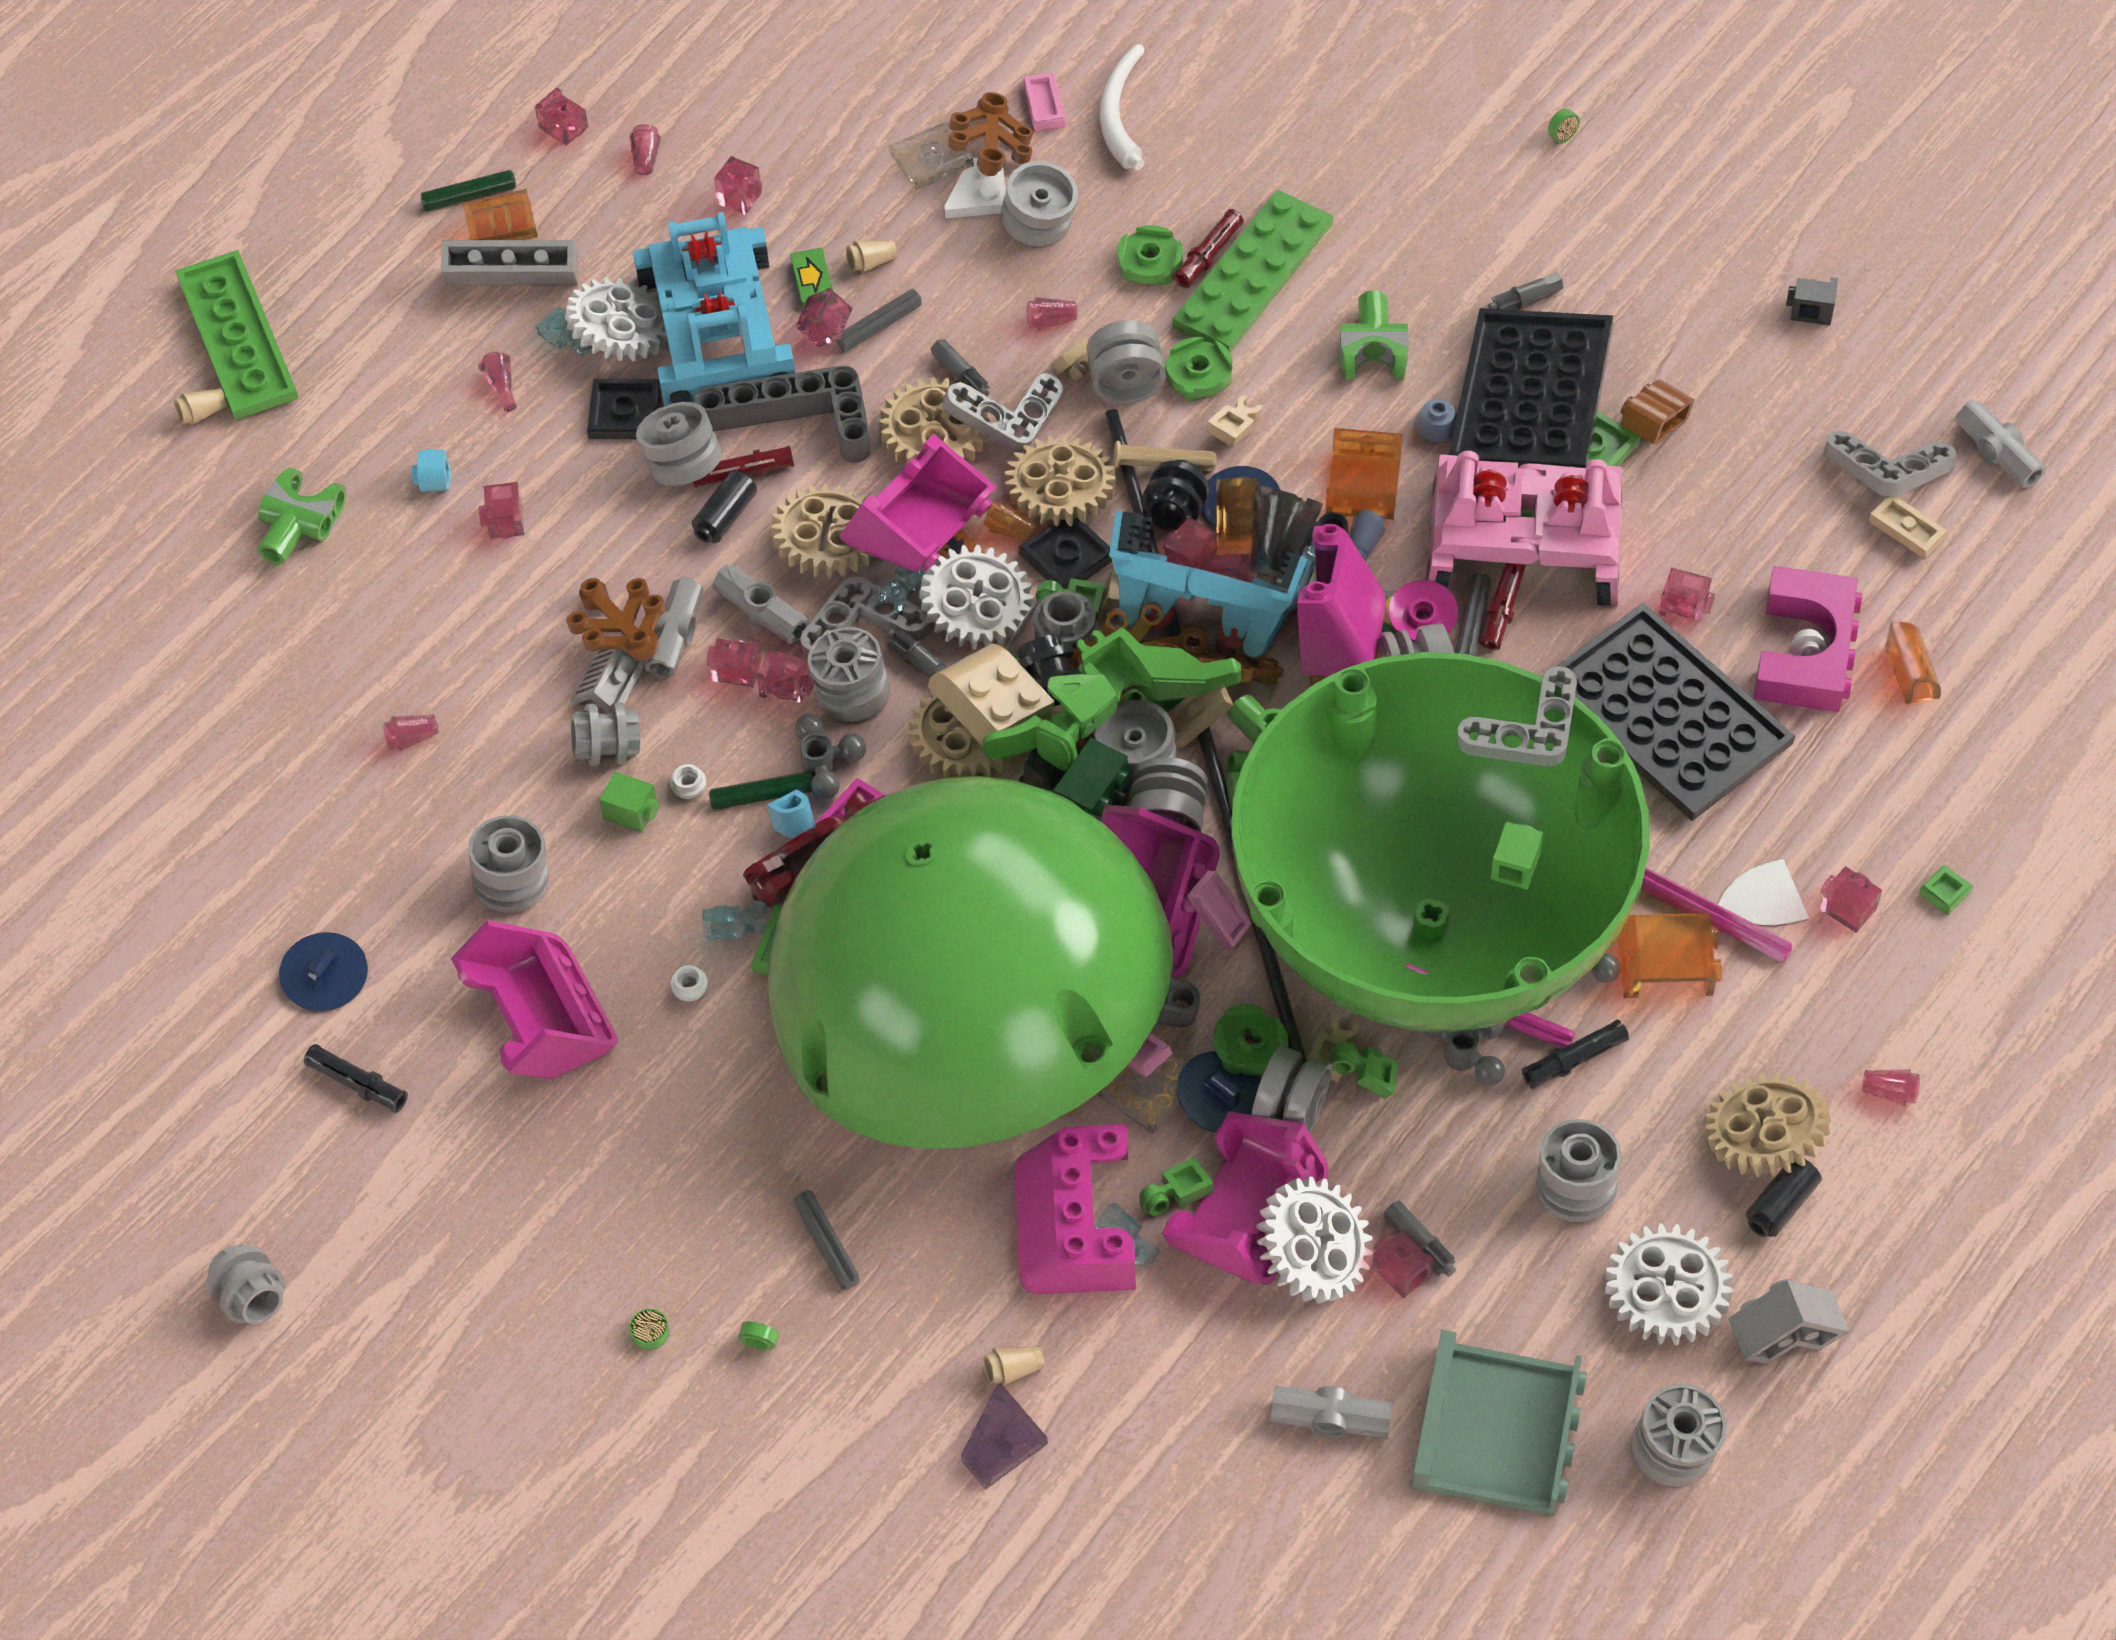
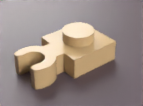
[1206,395,1262,447]
[1307,1014,1359,1082]

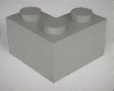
[1728,1279,1849,1364]

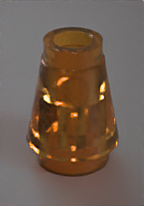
[983,500,1037,541]

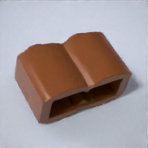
[1620,379,1695,444]

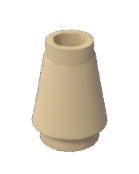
[845,240,897,273]
[174,388,227,425]
[983,1346,1044,1387]

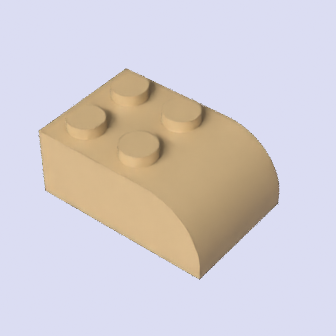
[928,644,1055,747]

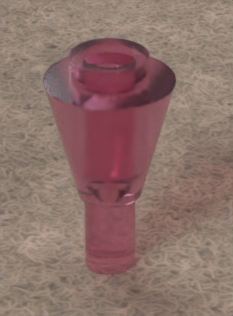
[478,352,517,412]

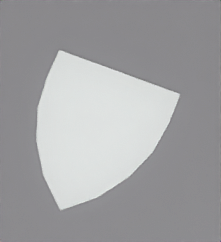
[1006,599,1042,651]
[1718,859,1809,926]

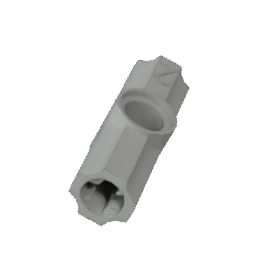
[1955,399,2046,489]
[712,564,809,644]
[645,576,703,679]
[1270,1385,1393,1439]

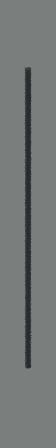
[1105,409,1307,1066]

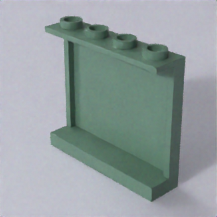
[1412,1330,1587,1516]

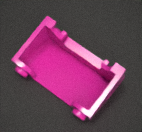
[840,434,997,572]
[1297,524,1386,676]
[1161,1111,1329,1285]

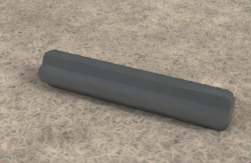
[836,289,922,352]
[1456,572,1491,656]
[794,1190,860,1290]

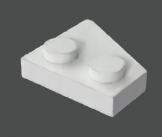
[944,158,1006,219]

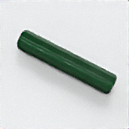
[421,170,516,211]
[709,771,813,810]

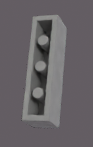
[441,240,579,285]

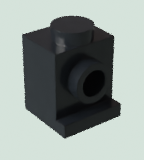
[1786,277,1838,326]
[1019,748,1068,793]

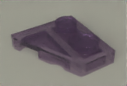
[961,1383,1048,1490]

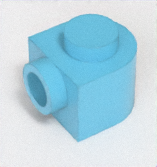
[412,449,451,492]
[767,789,815,839]

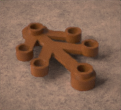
[948,92,1033,176]
[566,578,666,661]
[1071,602,1207,696]
[1156,636,1284,685]

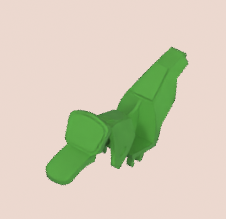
[983,627,1241,771]

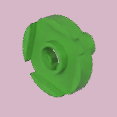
[1117,225,1183,285]
[1165,337,1233,401]
[1212,1004,1288,1075]

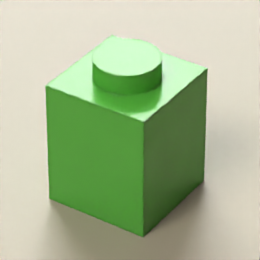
[599,772,659,832]
[1491,822,1543,890]

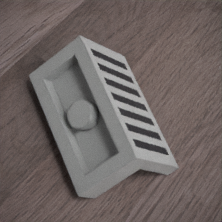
[570,649,646,713]

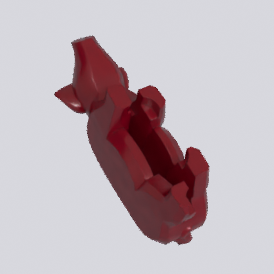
[743,792,886,907]

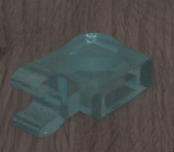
[535,307,592,356]
[880,566,926,612]
[702,902,767,941]
[1094,1203,1161,1266]

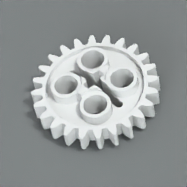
[565,277,668,361]
[919,545,1033,650]
[1256,1177,1373,1304]
[1605,1223,1733,1345]

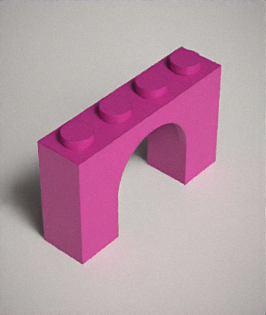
[1754,566,1863,712]

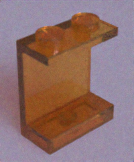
[1325,428,1403,520]
[1618,913,1722,998]

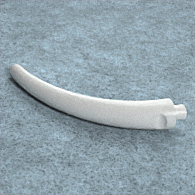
[1100,44,1145,170]

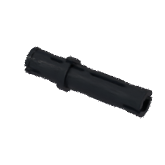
[1522,1019,1629,1090]
[304,1044,408,1113]

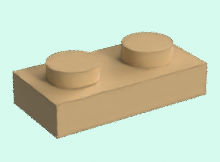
[1869,496,1948,559]
[1168,687,1234,748]

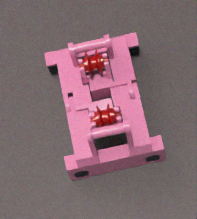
[1426,451,1623,605]

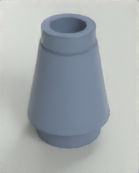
[1350,510,1385,560]

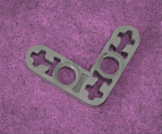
[943,373,1063,452]
[1824,431,1956,497]
[801,577,929,658]
[1457,666,1577,766]

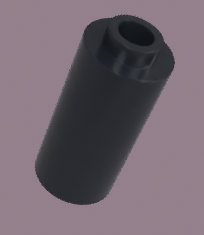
[692,470,757,543]
[1746,1159,1822,1237]

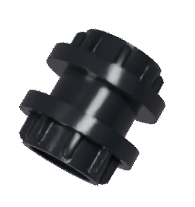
[1142,460,1209,531]
[1017,634,1081,707]

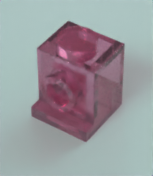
[535,87,588,146]
[1659,567,1716,620]
[706,638,763,688]
[756,649,814,703]
[1372,1231,1434,1299]

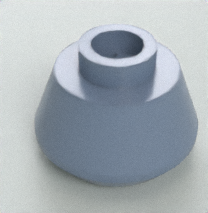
[1414,399,1457,443]

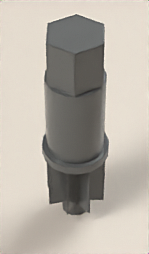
[1488,272,1564,310]
[931,339,990,397]
[886,628,948,678]
[1384,1200,1456,1277]

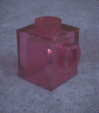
[714,156,762,215]
[796,288,853,347]
[479,482,525,539]
[1163,517,1217,570]
[1820,866,1882,933]

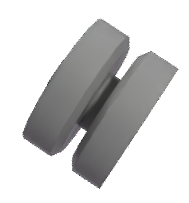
[1001,161,1078,247]
[1086,320,1166,404]
[636,402,722,486]
[1095,700,1177,792]
[1252,1045,1333,1133]

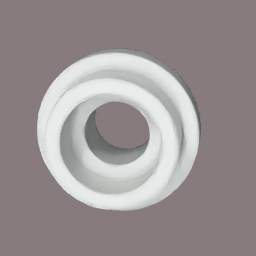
[1790,629,1827,656]
[670,764,706,799]
[671,965,708,1001]

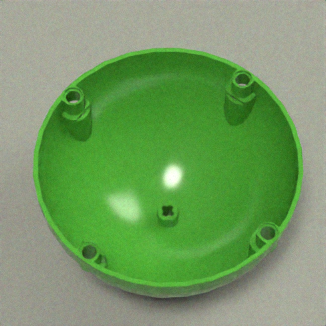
[1232,652,1650,1032]
[768,776,1173,1149]

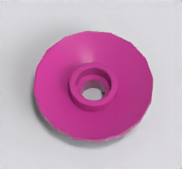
[1388,580,1458,642]

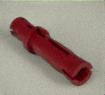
[1173,209,1244,288]
[693,445,794,488]
[1479,563,1527,650]

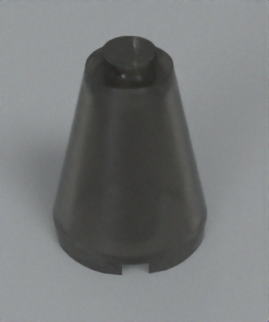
[1250,486,1323,585]

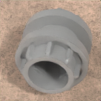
[1034,591,1096,662]
[571,702,640,766]
[206,1244,285,1325]

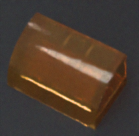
[462,189,538,240]
[1216,478,1258,549]
[1885,622,1942,704]

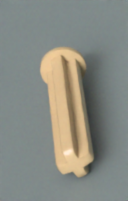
[1113,441,1217,472]

